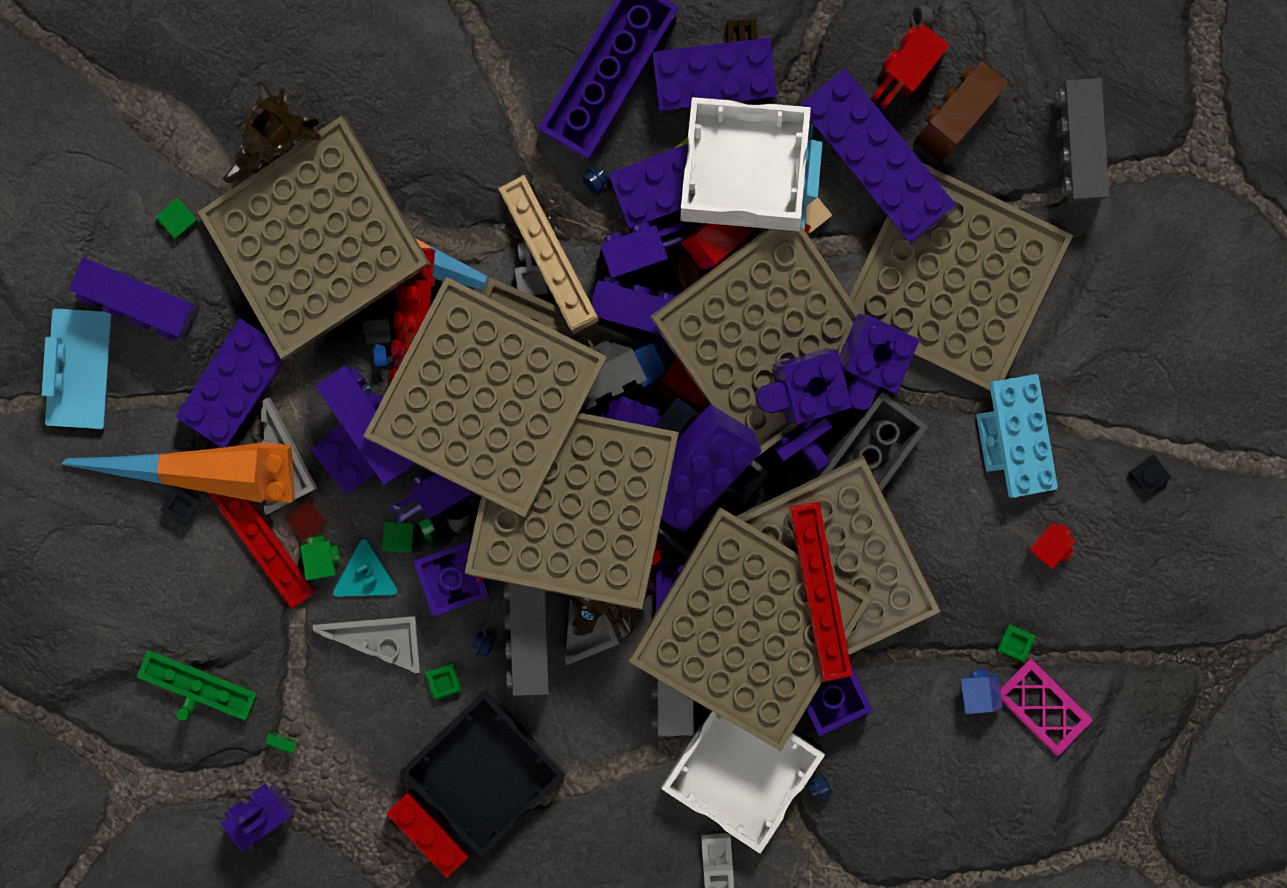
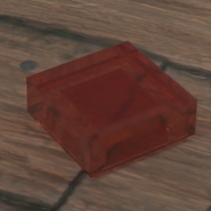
[286,499,327,540]

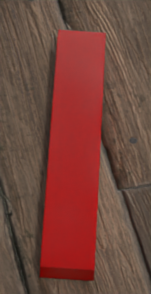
[207,492,316,609]
[789,501,853,682]

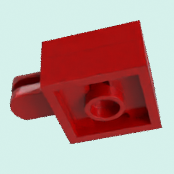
[870,23,950,110]

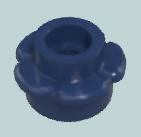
[581,167,608,194]
[472,629,497,657]
[808,773,833,801]

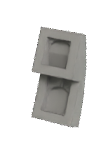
[701,833,734,888]

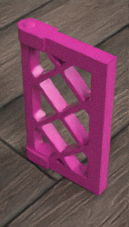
[1000,658,1093,757]

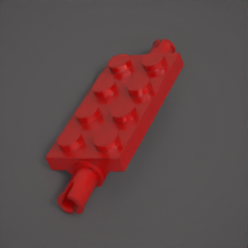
[389,248,436,384]

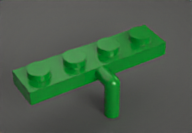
[137,650,257,721]

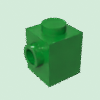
[300,535,340,580]

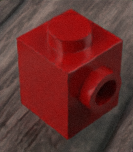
[1027,522,1076,569]

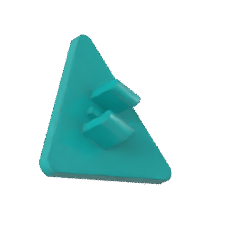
[333,539,398,597]

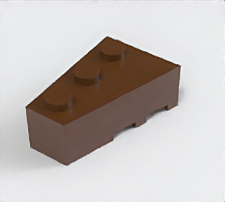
[914,61,1009,163]

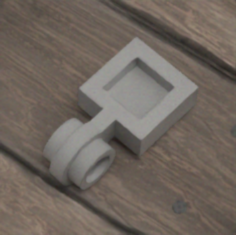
[515,240,548,295]

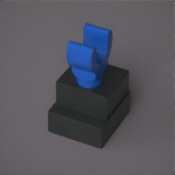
[362,318,392,367]

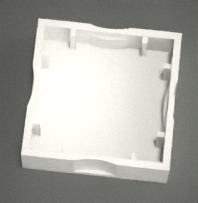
[681,97,811,231]
[661,711,825,854]

